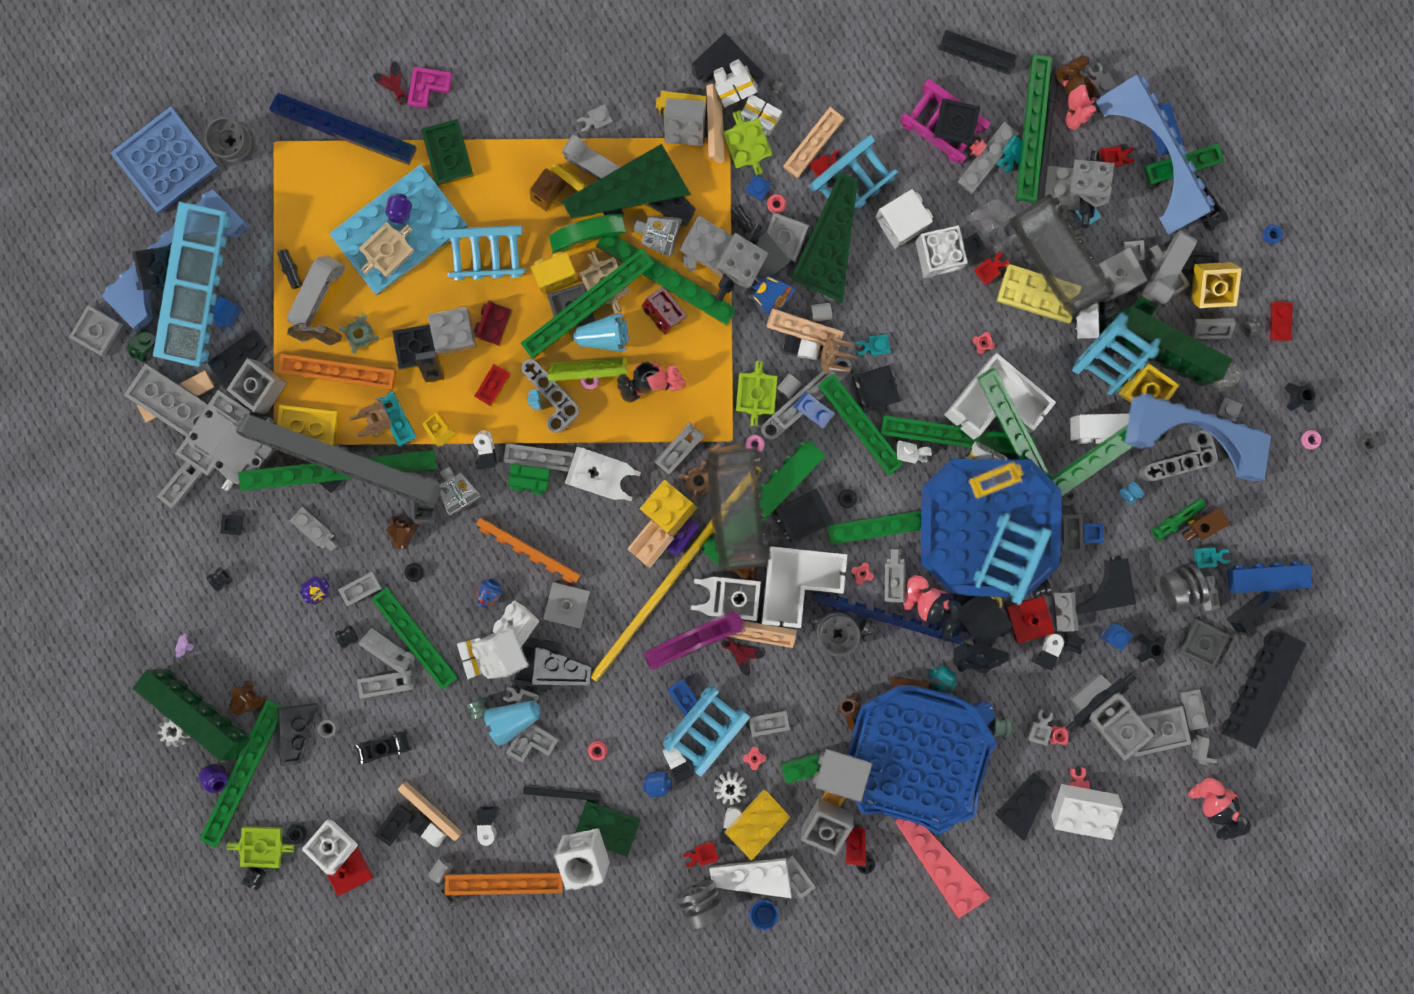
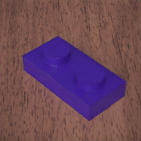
[666,518,701,557]

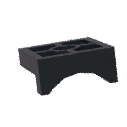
[132,246,180,290]
[392,324,440,370]
[852,365,901,413]

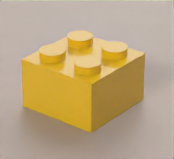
[531,251,579,294]
[1190,262,1242,308]
[1118,363,1179,403]
[640,479,698,537]

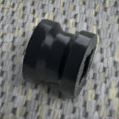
[207,567,232,591]
[1032,579,1052,599]
[335,625,358,649]
[1063,634,1086,654]
[856,852,875,874]
[242,867,266,889]

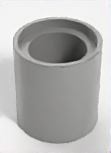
[810,302,832,322]
[776,374,802,399]
[318,718,340,738]
[428,858,453,884]

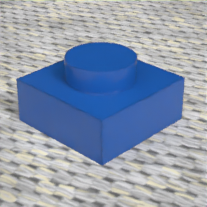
[745,175,771,201]
[1083,523,1104,543]

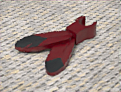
[373,61,408,106]
[721,637,764,676]

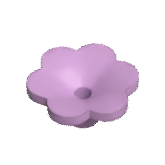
[175,634,194,658]

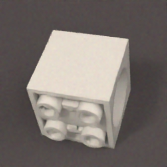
[875,189,933,249]
[916,226,967,278]
[554,828,610,890]

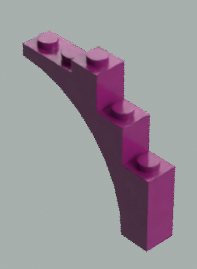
[642,610,744,670]

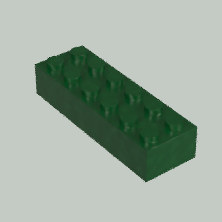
[1109,306,1232,386]
[132,668,251,762]

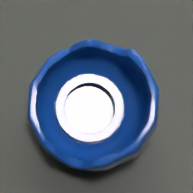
[749,900,778,930]

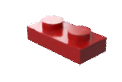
[1270,302,1293,341]
[474,364,511,407]
[845,827,866,866]

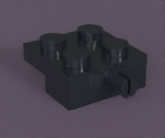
[953,642,1009,673]

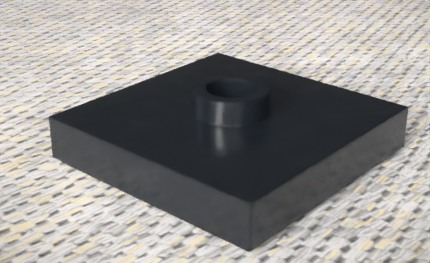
[933,98,980,146]

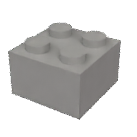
[664,98,705,146]
[428,307,477,355]
[227,358,287,414]
[801,798,853,855]

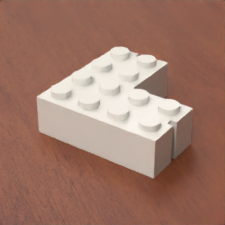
[944,353,1056,439]
[761,546,847,628]

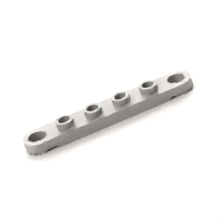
[761,357,852,440]

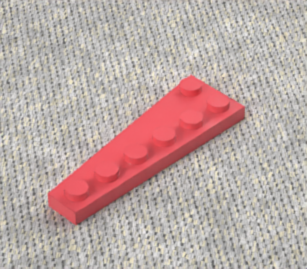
[894,818,990,919]

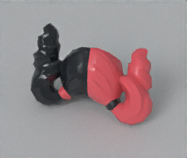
[617,362,686,403]
[903,575,964,641]
[1188,778,1251,840]

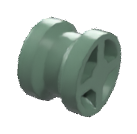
[467,698,489,719]
[992,717,1011,738]

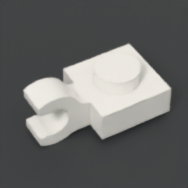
[896,441,932,463]

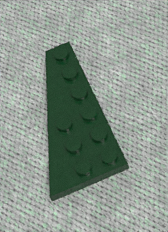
[561,144,691,219]
[791,172,858,303]

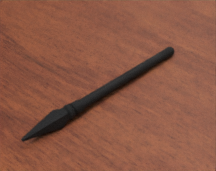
[1036,65,1057,206]

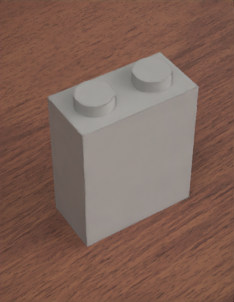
[813,749,872,802]

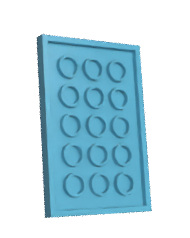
[329,164,468,295]

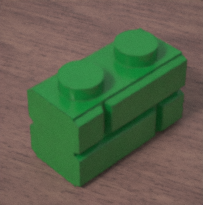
[508,463,551,495]
[780,752,821,785]

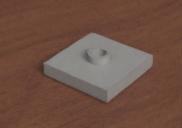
[767,212,810,262]
[1096,247,1148,300]
[69,305,124,357]
[543,582,590,629]

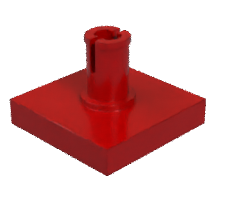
[1006,596,1055,643]
[326,846,373,897]

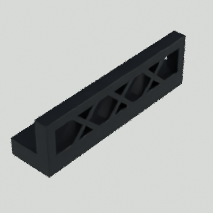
[938,30,1017,75]

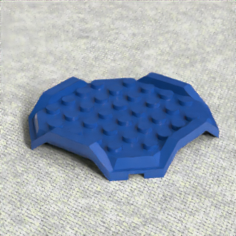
[921,458,1061,597]
[847,685,997,835]

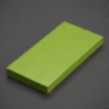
[548,357,628,381]

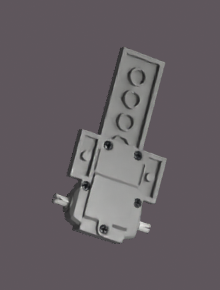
[124,363,276,492]

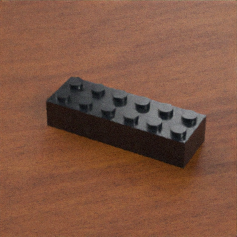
[1221,630,1307,749]

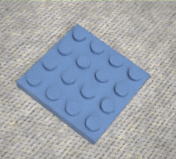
[111,106,220,214]

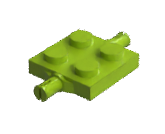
[723,110,773,175]
[736,361,777,427]
[227,826,295,868]

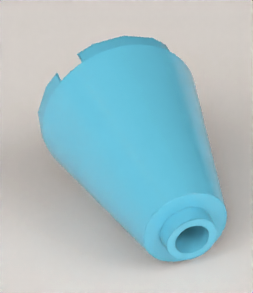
[574,313,629,352]
[484,701,541,746]

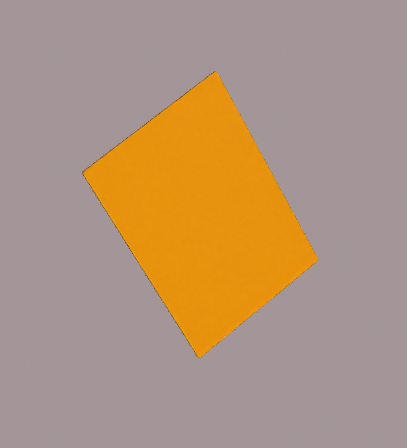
[274,137,733,445]

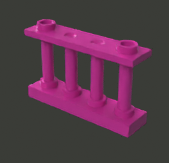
[899,78,991,164]

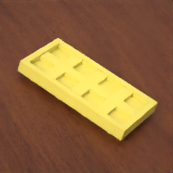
[996,264,1082,324]

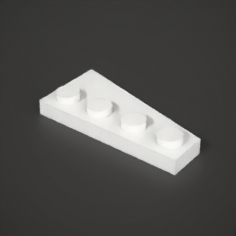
[709,858,792,898]

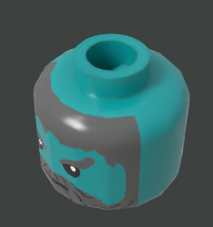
[928,665,958,693]

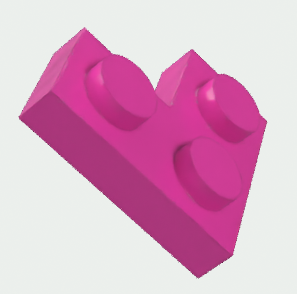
[407,67,453,109]

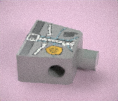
[634,215,682,257]
[439,467,483,516]

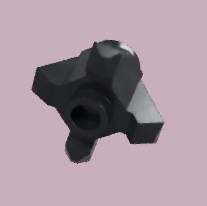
[1284,383,1316,413]
[1136,633,1166,666]

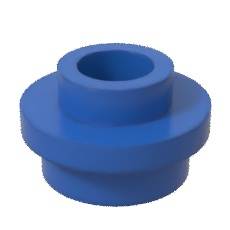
[1262,225,1283,244]

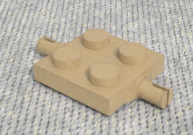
[359,222,415,277]
[579,251,631,314]

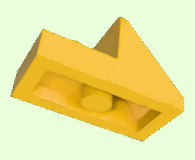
[422,412,455,447]

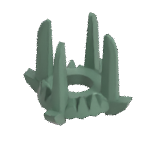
[339,313,379,354]

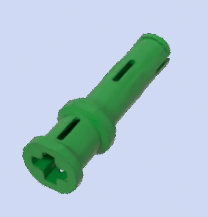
[1150,498,1206,542]

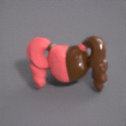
[1056,55,1097,130]

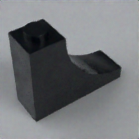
[692,33,764,84]
[1076,555,1136,614]

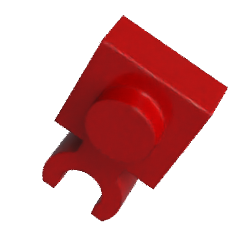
[1100,146,1135,168]
[809,150,840,178]
[974,252,1010,286]
[683,840,719,868]

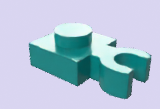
[997,136,1022,172]
[856,334,891,356]
[1194,547,1230,568]

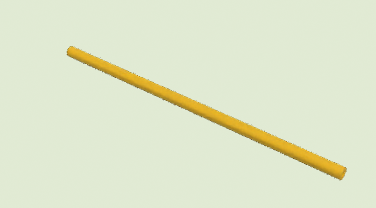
[590,465,762,682]

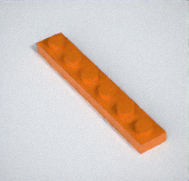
[277,354,396,390]
[476,518,581,583]
[445,872,563,895]

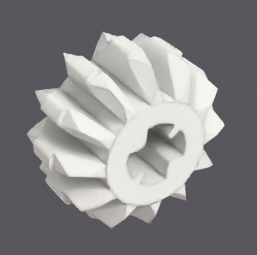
[157,717,191,747]
[714,771,747,805]

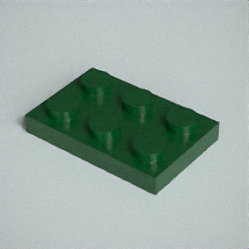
[421,119,474,186]
[575,800,641,857]

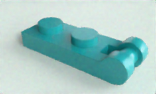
[376,390,417,447]

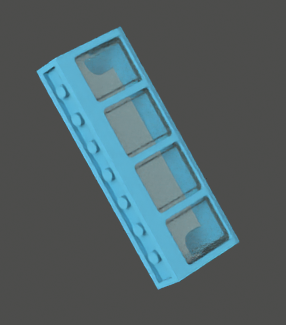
[153,202,232,367]

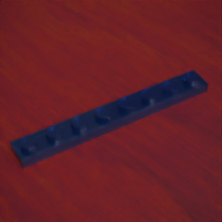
[269,92,417,165]
[812,591,963,645]

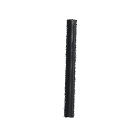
[523,787,601,801]

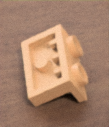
[628,520,674,568]

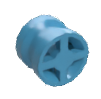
[1119,481,1144,505]

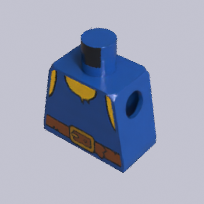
[751,275,796,316]

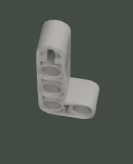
[562,135,620,180]
[1142,230,1197,305]
[287,255,345,331]
[521,359,580,433]
[1139,430,1218,481]

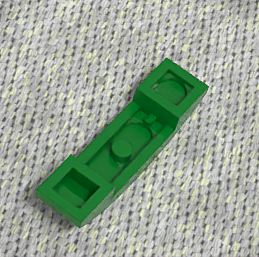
[549,214,626,254]

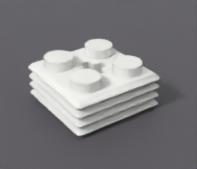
[493,601,539,648]
[302,820,358,875]

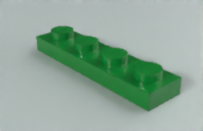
[1143,144,1224,186]

